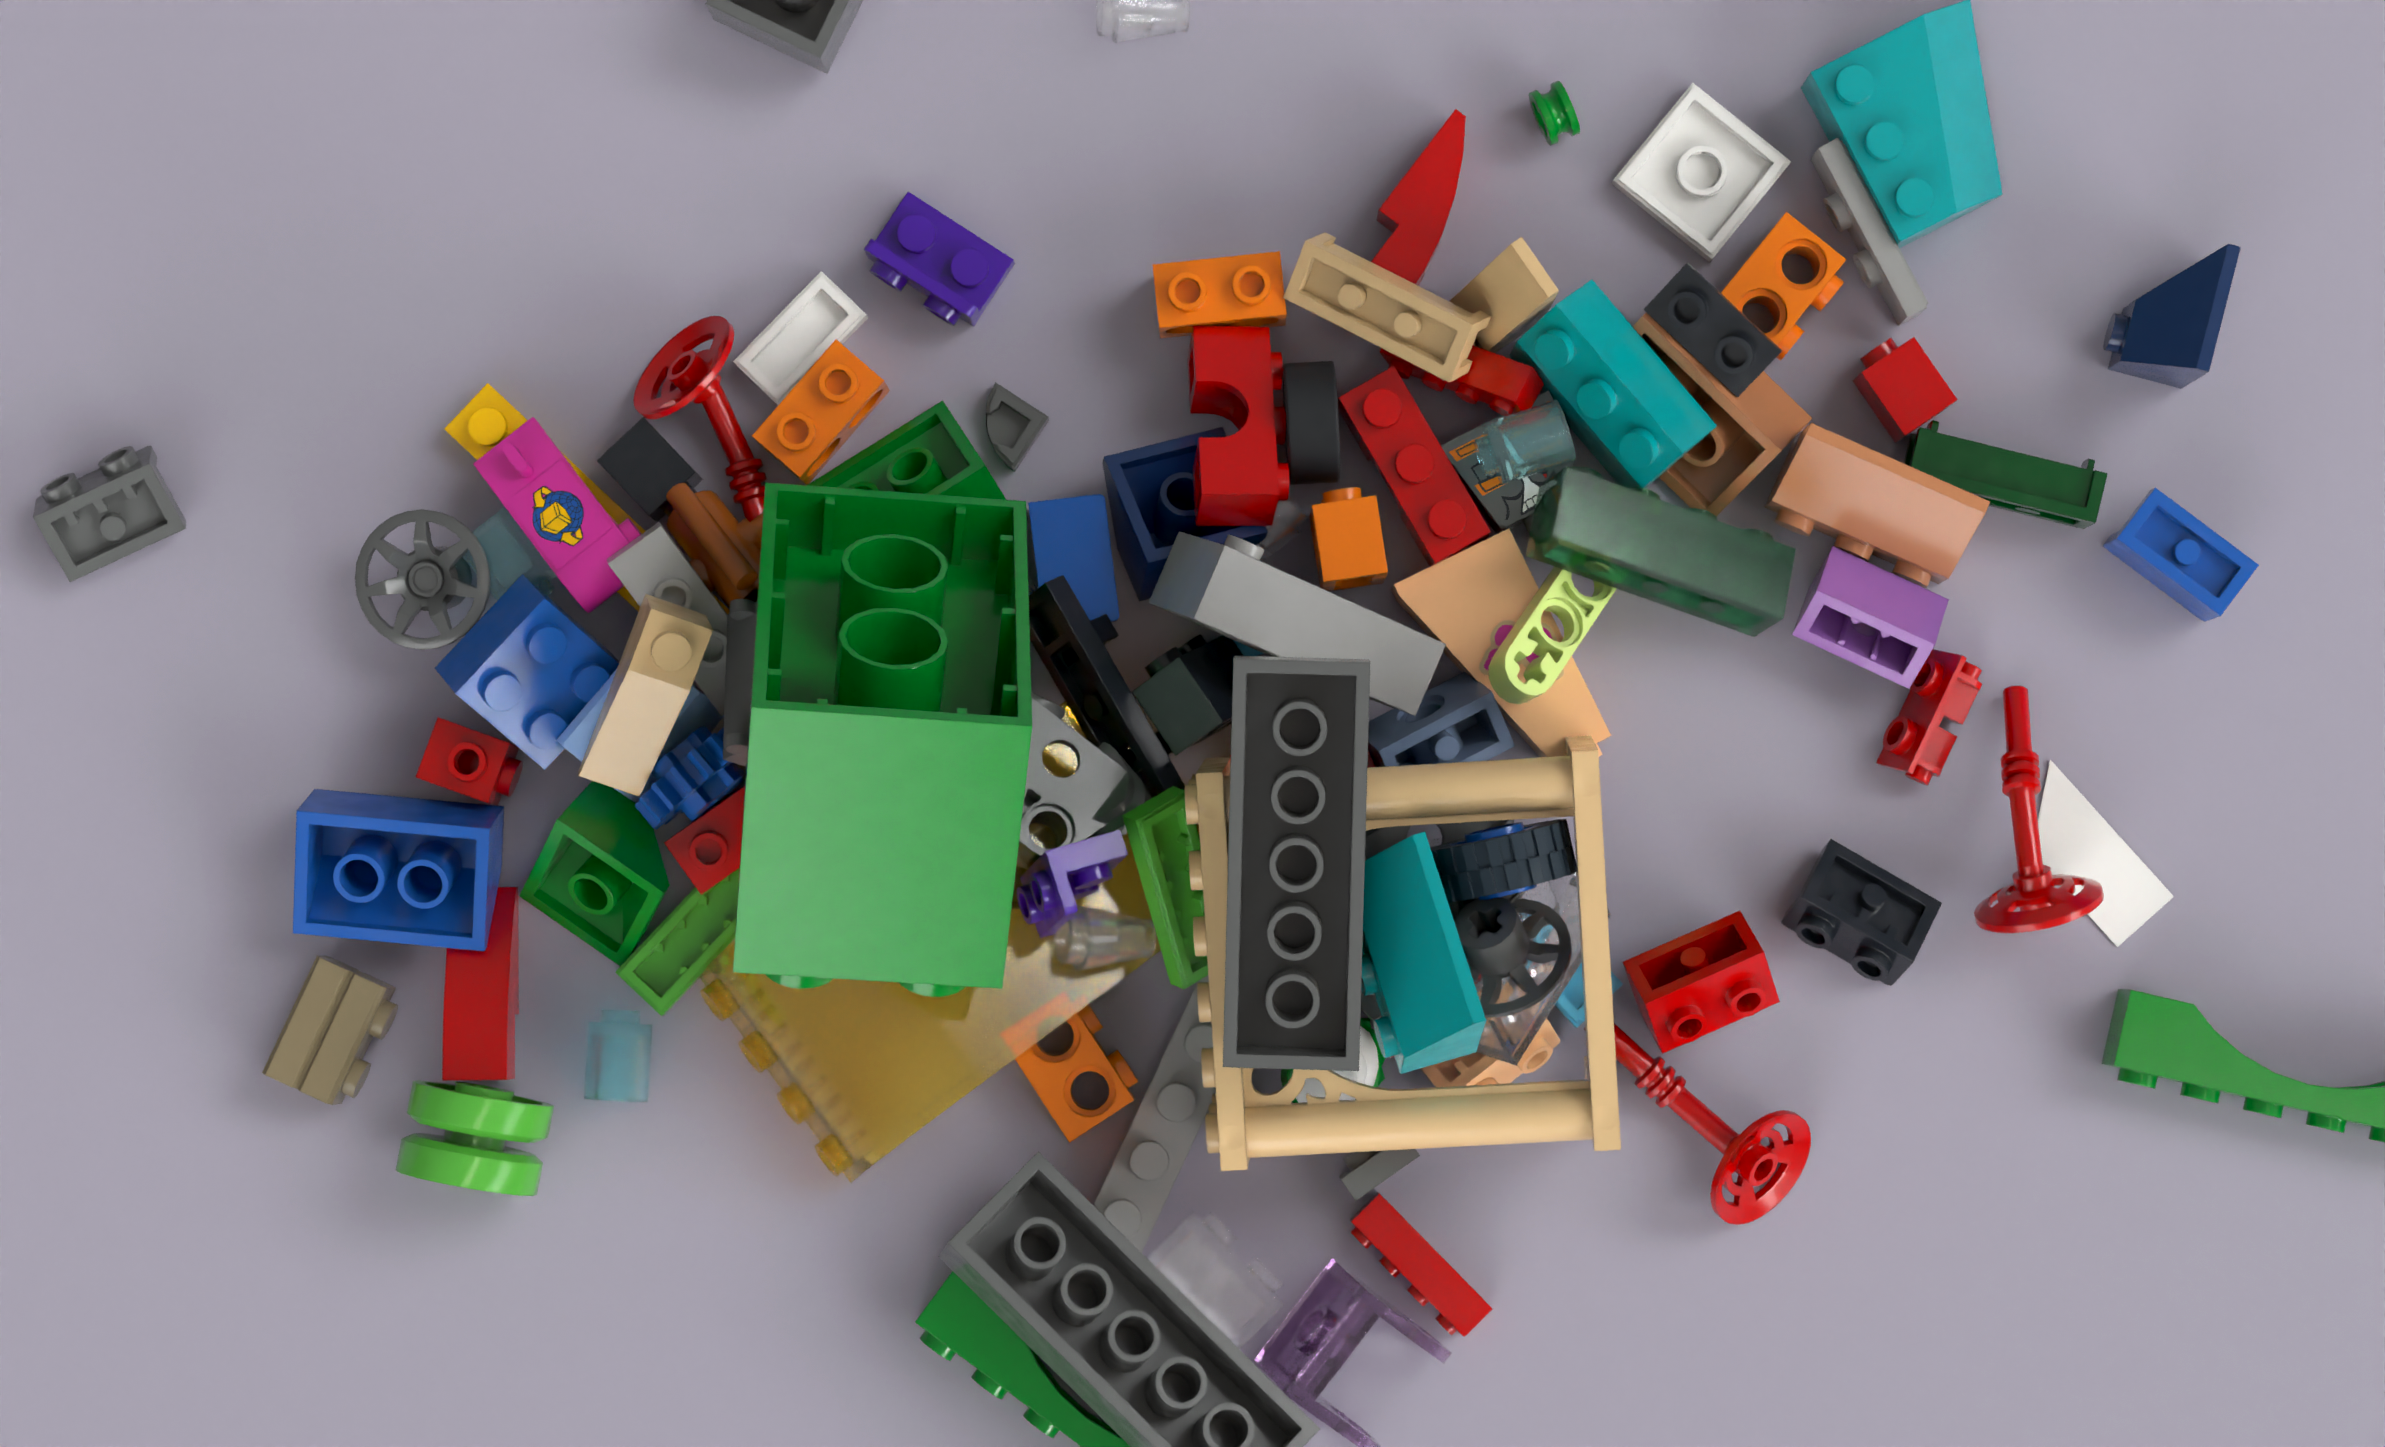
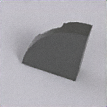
[986,382,1049,472]

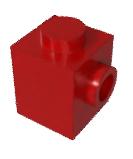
[416,717,523,806]

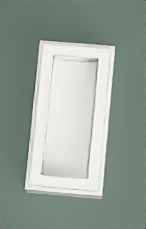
[733,271,868,405]

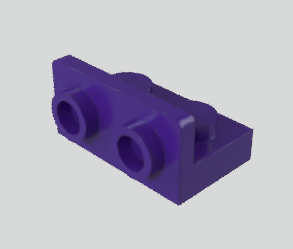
[864,192,1015,327]
[1017,830,1128,938]

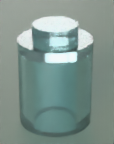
[1474,400,1576,485]
[584,1009,653,1102]

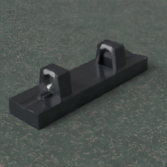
[1029,575,1185,798]

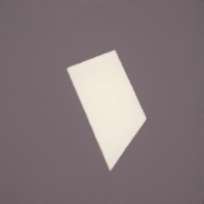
[2038,760,2174,947]

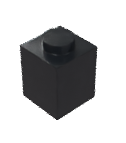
[597,417,703,522]

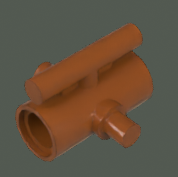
[666,483,763,609]

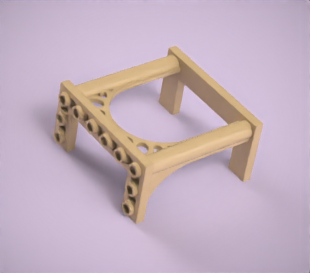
[1185,736,1621,1171]

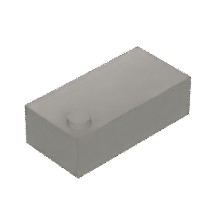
[1149,531,1446,716]

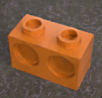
[1721,212,1847,361]
[1152,251,1287,339]
[752,339,890,485]
[1309,487,1388,592]
[999,992,1139,1143]

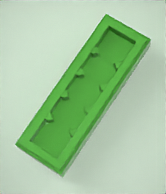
[1122,786,1208,989]
[615,869,739,1016]

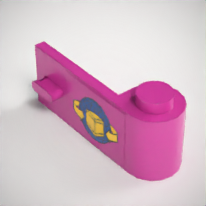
[473,417,641,613]

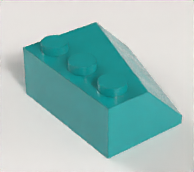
[1801,0,2003,248]

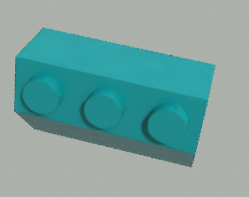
[1509,280,1717,500]
[1361,832,1486,1074]

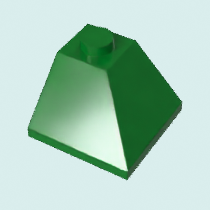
[519,781,670,966]

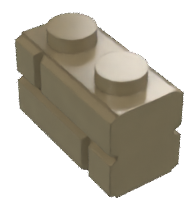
[262,956,398,1105]

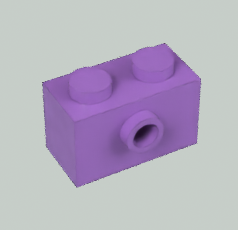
[1792,546,1949,689]

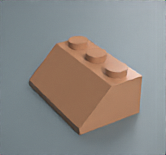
[1633,312,1813,525]
[1764,423,1990,588]

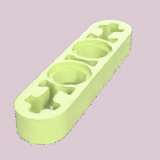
[1489,505,1645,704]

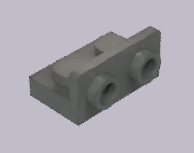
[33,446,186,582]
[1339,1149,1420,1201]

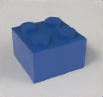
[435,574,620,770]

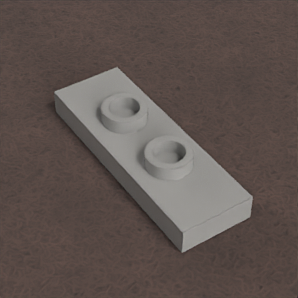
[1810,138,1928,326]
[606,522,728,716]

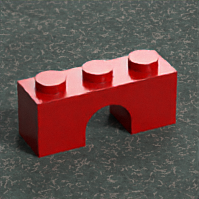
[1187,326,1289,526]
[1338,366,1491,567]

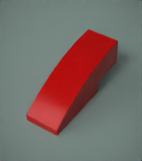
[1371,109,1466,286]
[442,887,519,1081]

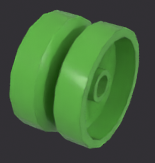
[395,1080,554,1196]

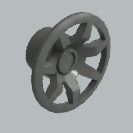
[355,509,491,650]
[1455,897,1572,1018]

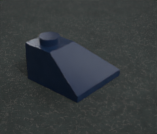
[2103,244,2241,389]
[1102,427,1268,602]

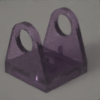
[1254,1258,1452,1447]

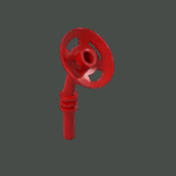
[633,316,767,522]
[1974,686,2104,933]
[1584,1023,1811,1225]

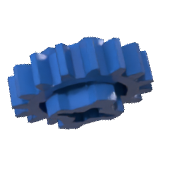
[634,725,745,830]

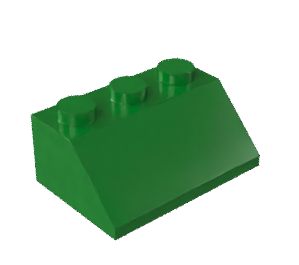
[808,400,1006,500]

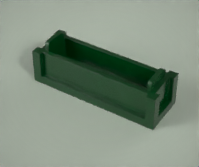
[1904,420,2108,529]

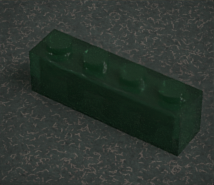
[1526,466,1796,637]

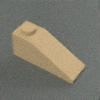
[1449,237,1559,353]
[578,594,713,797]

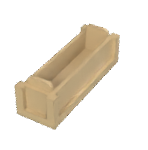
[1283,232,1491,383]

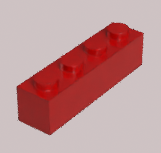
[1379,345,1544,418]
[1350,1192,1492,1337]

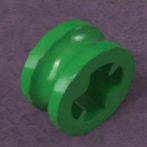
[1528,81,1580,146]

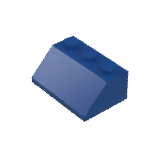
[293,789,504,951]

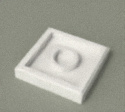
[1611,83,1791,263]

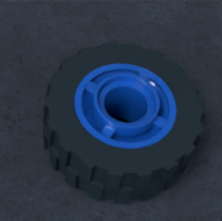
[1431,819,1577,902]

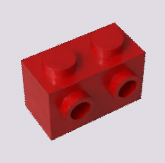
[1622,910,1780,1054]

